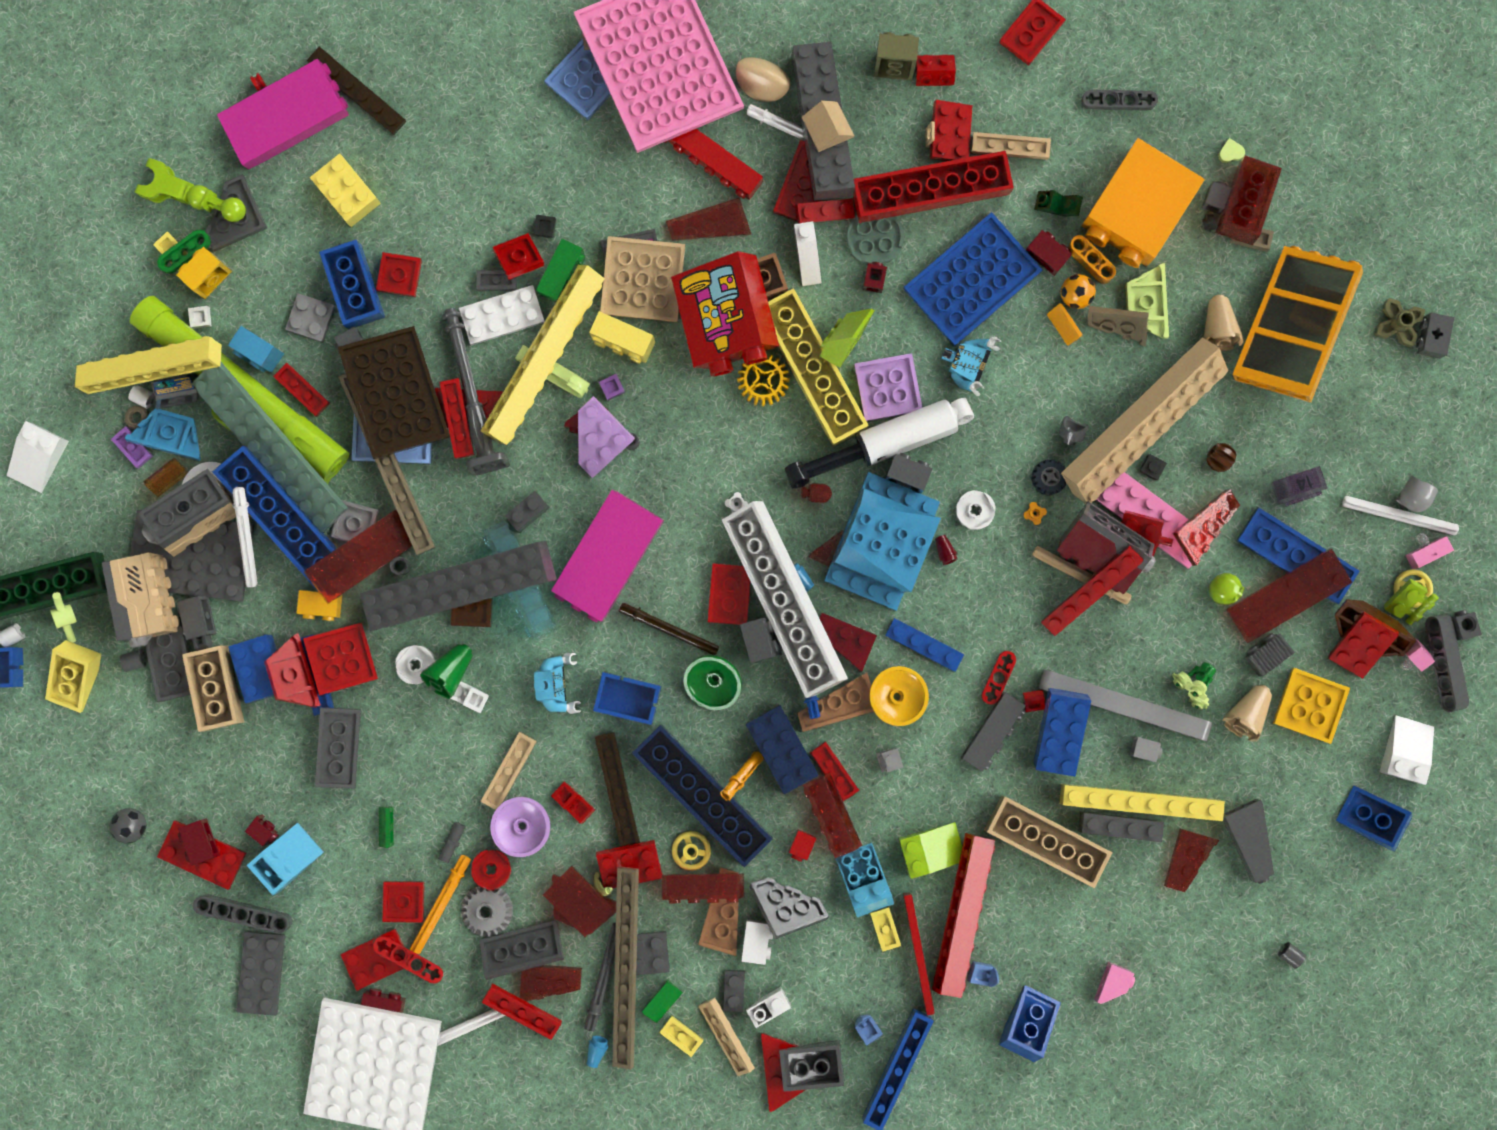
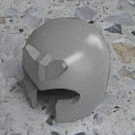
[1396,476,1438,512]

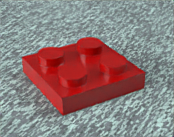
[493,233,544,280]
[376,252,422,298]
[382,881,425,923]

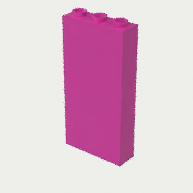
[217,59,349,169]
[551,490,665,622]

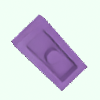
[111,426,153,469]

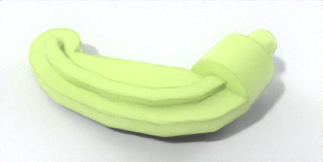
[594,872,613,896]

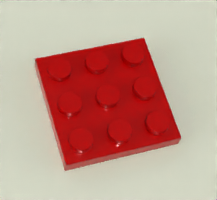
[303,622,378,696]

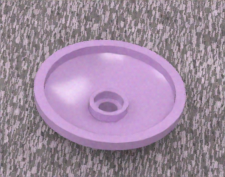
[490,797,551,857]

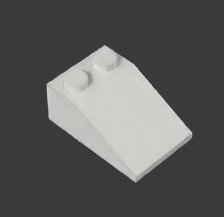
[7,421,69,493]
[1380,715,1434,785]

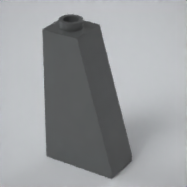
[1223,799,1274,884]

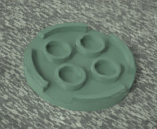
[846,215,904,265]

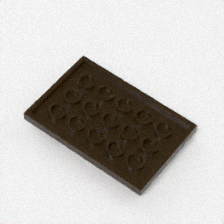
[338,326,450,460]

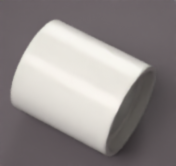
[128,385,154,409]
[0,623,25,648]

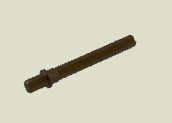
[619,603,719,655]

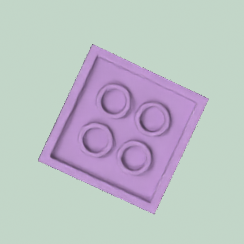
[854,353,922,421]

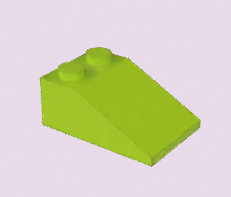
[898,822,962,879]

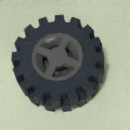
[1031,459,1066,496]

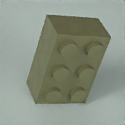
[874,32,919,81]

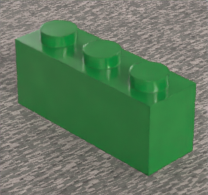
[536,239,586,303]

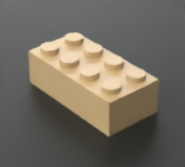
[182,645,244,732]

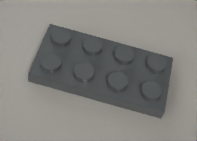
[145,617,191,702]
[315,707,361,789]
[479,920,564,980]
[236,931,285,1016]

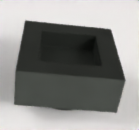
[533,215,556,238]
[1139,454,1167,481]

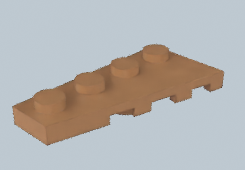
[797,672,874,732]
[698,867,740,956]

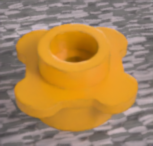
[1023,502,1047,525]

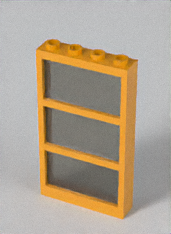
[1232,246,1363,402]

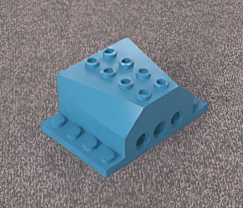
[824,472,941,611]

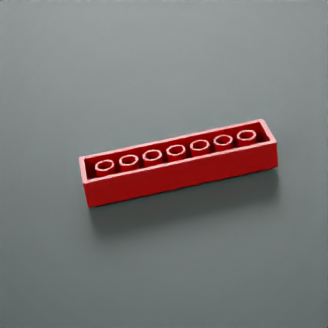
[853,151,1014,223]

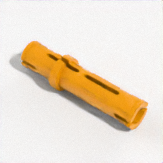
[720,751,764,801]

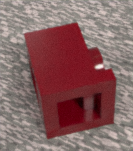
[863,262,887,293]
[244,814,279,846]

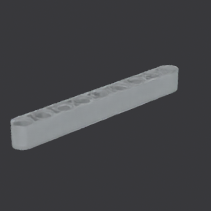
[1038,669,1212,742]

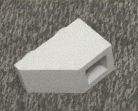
[746,987,791,1028]

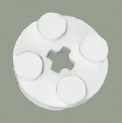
[956,490,996,530]
[396,645,436,684]

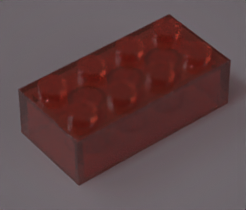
[1215,155,1282,246]

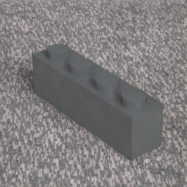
[960,692,1026,772]
[1078,811,1164,842]

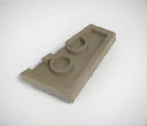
[1088,306,1149,347]

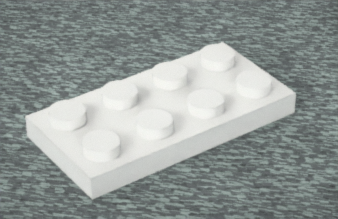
[459,285,545,346]

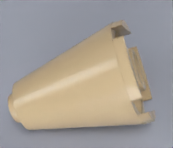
[1203,295,1243,351]
[1222,685,1272,741]

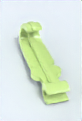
[515,345,590,398]

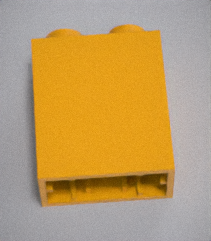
[1081,138,1205,268]

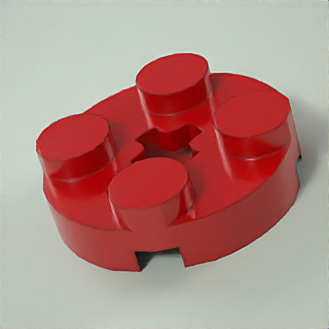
[471,850,512,891]

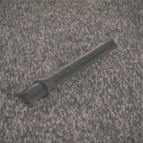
[584,923,616,1032]

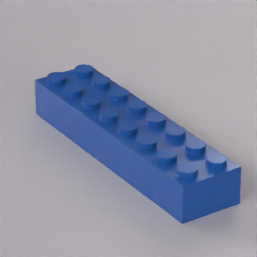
[212,446,352,592]

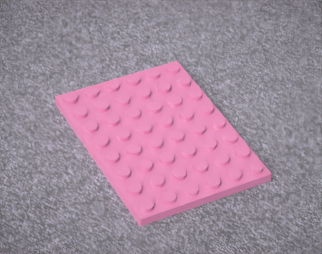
[574,0,744,153]

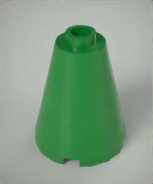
[420,644,473,699]

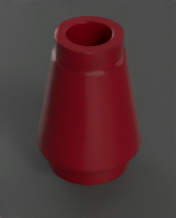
[935,535,958,565]

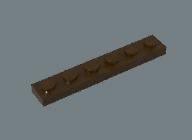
[307,46,406,135]
[595,732,640,847]

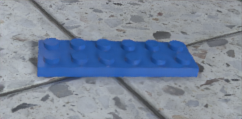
[1236,507,1360,604]

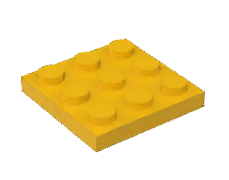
[1273,668,1350,744]

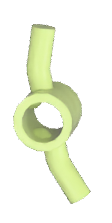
[50,592,77,643]

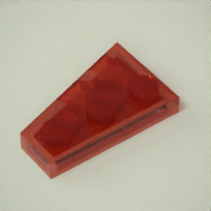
[1164,828,1220,892]

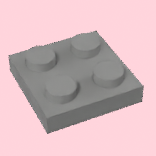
[285,293,336,342]

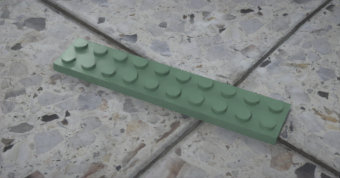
[191,362,348,533]

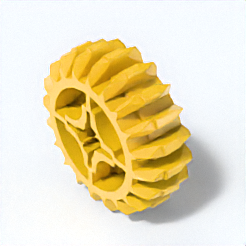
[737,355,790,407]

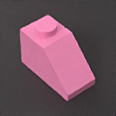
[1094,962,1135,1004]

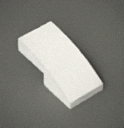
[451,681,489,713]

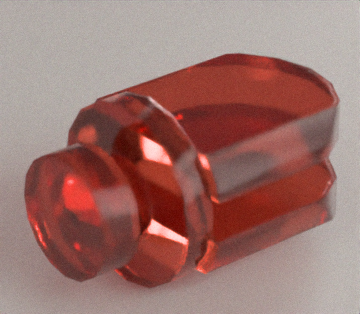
[801,483,832,503]

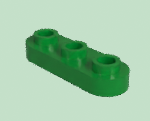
[157,230,211,274]

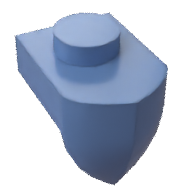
[967,961,999,987]
[854,1015,883,1046]

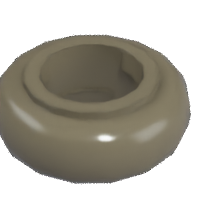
[125,406,149,429]

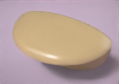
[736,57,791,102]

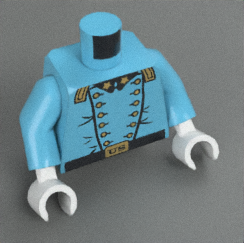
[941,337,1001,396]
[534,653,581,714]

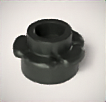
[1202,214,1217,233]

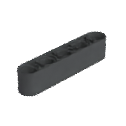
[1425,614,1469,712]
[193,894,292,933]

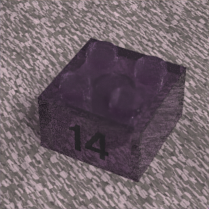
[1271,466,1328,506]

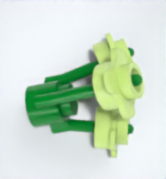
[1172,662,1216,710]

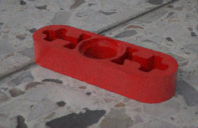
[981,651,1016,705]

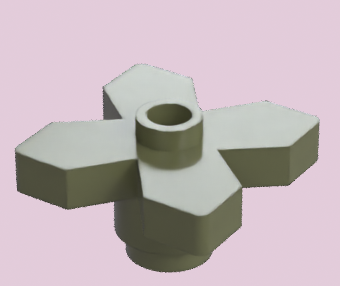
[1375,298,1425,347]

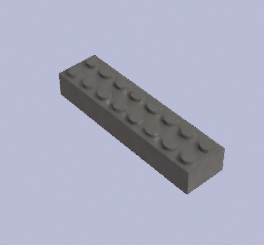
[791,42,855,201]

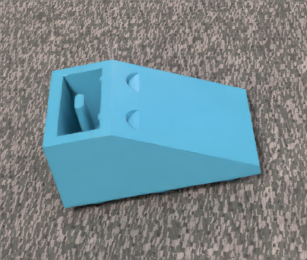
[247,823,324,895]
[835,843,894,917]

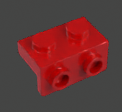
[916,54,956,86]

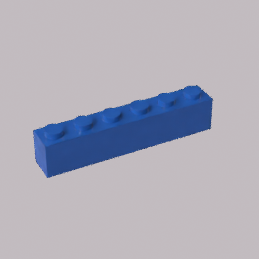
[862,1007,934,1130]

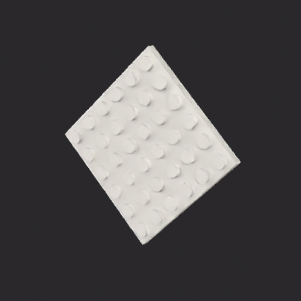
[303,998,442,1130]

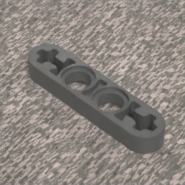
[1081,90,1158,110]

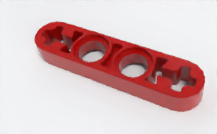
[372,936,443,983]

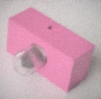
[1405,533,1454,569]
[1400,638,1435,672]

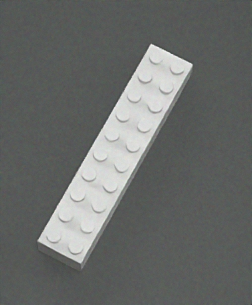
[722,501,848,698]

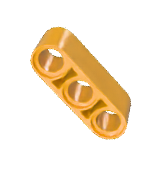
[1068,235,1116,284]

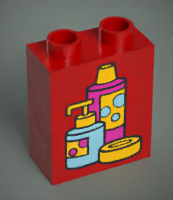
[671,251,779,377]

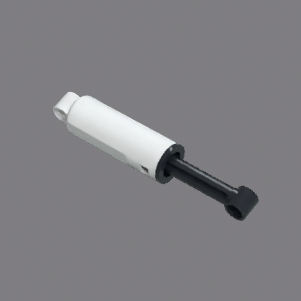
[785,398,974,489]

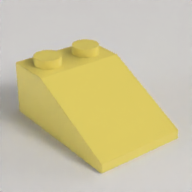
[45,640,101,713]

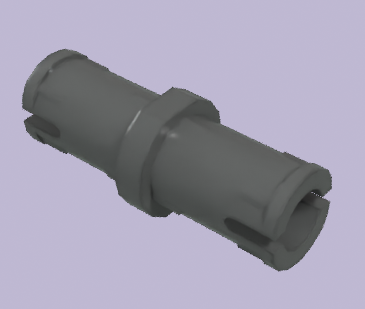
[438,822,466,863]

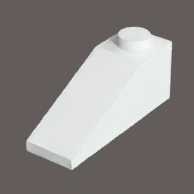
[794,221,822,286]

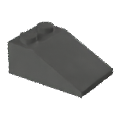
[779,1040,845,1092]

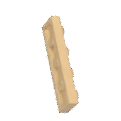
[971,132,1051,160]
[480,732,537,810]
[698,998,755,1076]

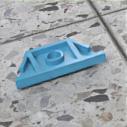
[125,408,201,461]

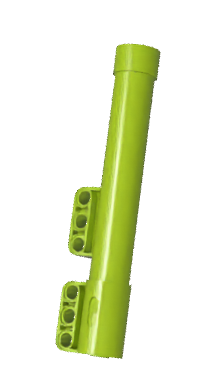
[129,295,349,484]

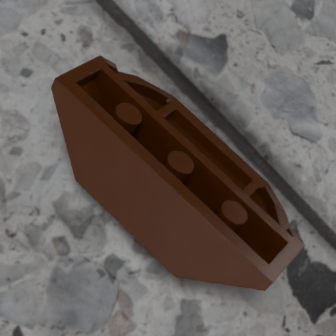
[1335,599,1416,657]

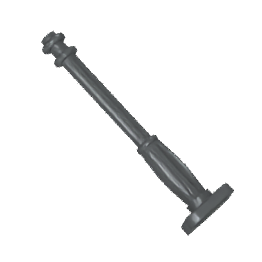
[442,308,510,476]

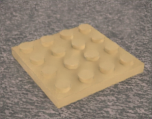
[600,236,686,323]

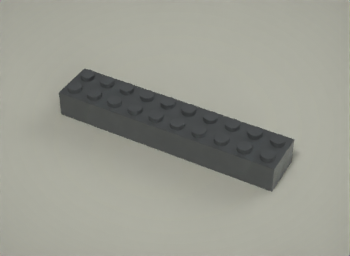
[360,541,557,631]

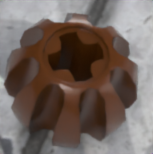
[1206,443,1237,472]

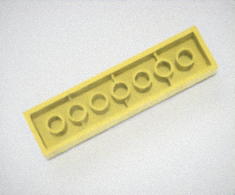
[768,288,869,447]

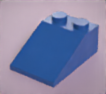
[1336,786,1412,852]
[998,985,1061,1062]

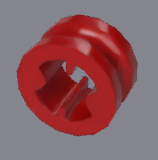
[250,73,267,91]

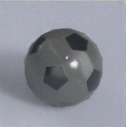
[109,808,147,844]

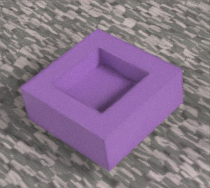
[599,374,625,400]

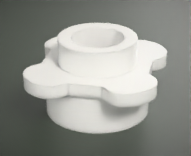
[725,492,748,513]

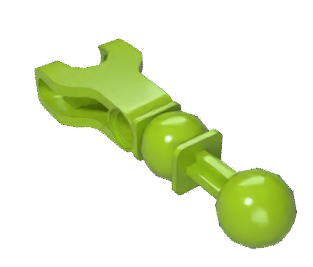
[134,158,246,222]

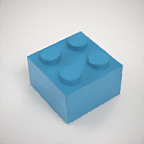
[228,326,284,373]

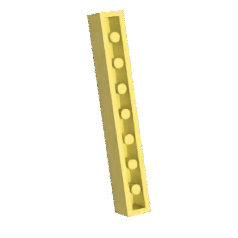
[75,336,222,394]
[1059,784,1225,821]

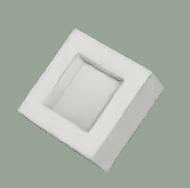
[188,306,212,329]

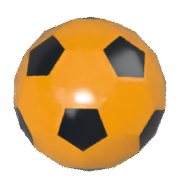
[1060,274,1096,309]

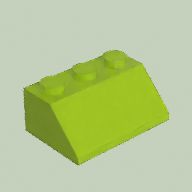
[820,308,875,368]

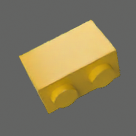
[297,590,343,621]

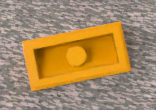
[1047,303,1082,346]

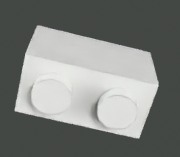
[742,919,773,965]

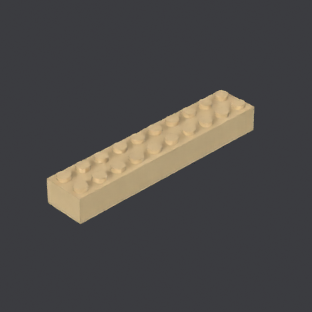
[1061,338,1228,504]

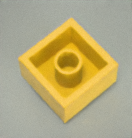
[176,247,232,299]

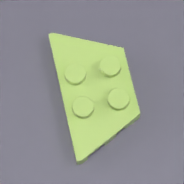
[1125,263,1169,339]

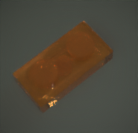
[143,457,188,497]

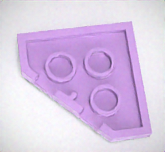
[578,396,634,478]

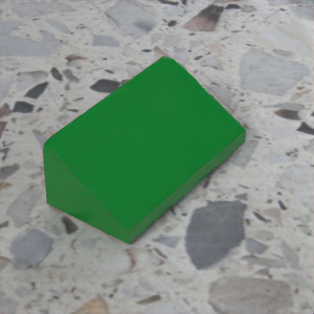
[379,807,394,848]
[641,980,683,1023]

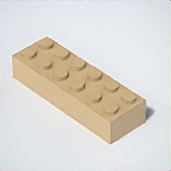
[984,795,1113,888]

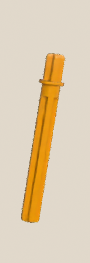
[410,855,471,954]

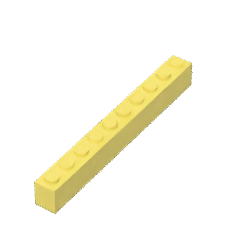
[481,265,605,445]

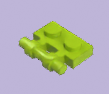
[1384,578,1439,625]

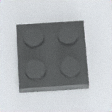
[636,931,670,975]

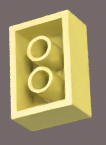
[310,153,381,227]
[589,311,655,364]

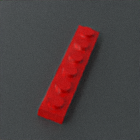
[1041,545,1143,636]

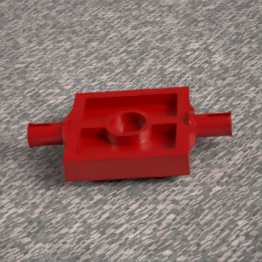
[1121,510,1173,557]

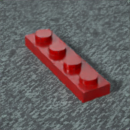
[439,378,475,459]
[482,983,562,1040]

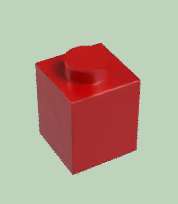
[789,829,817,862]

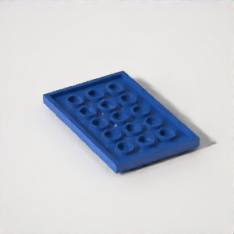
[903,212,1043,347]

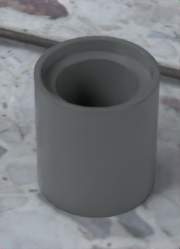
[390,557,411,575]
[120,650,146,672]
[1278,942,1306,969]

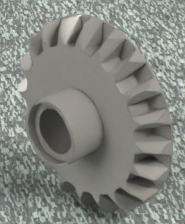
[461,886,513,937]

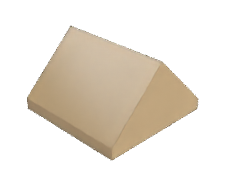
[802,101,854,152]

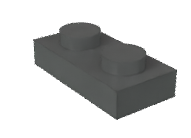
[477,270,517,291]
[723,970,745,1012]

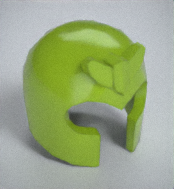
[1209,573,1245,605]

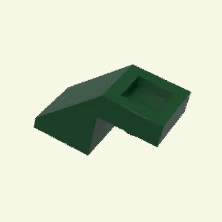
[1034,190,1083,217]

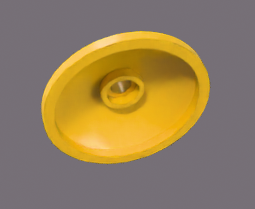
[869,666,929,726]

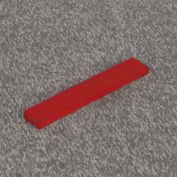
[903,892,935,1016]

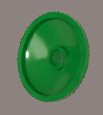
[683,655,742,710]

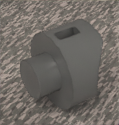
[1059,416,1089,445]

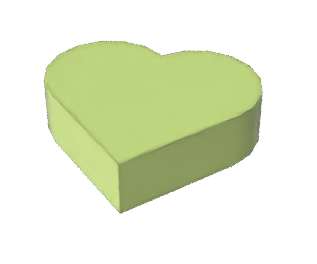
[1219,138,1245,163]

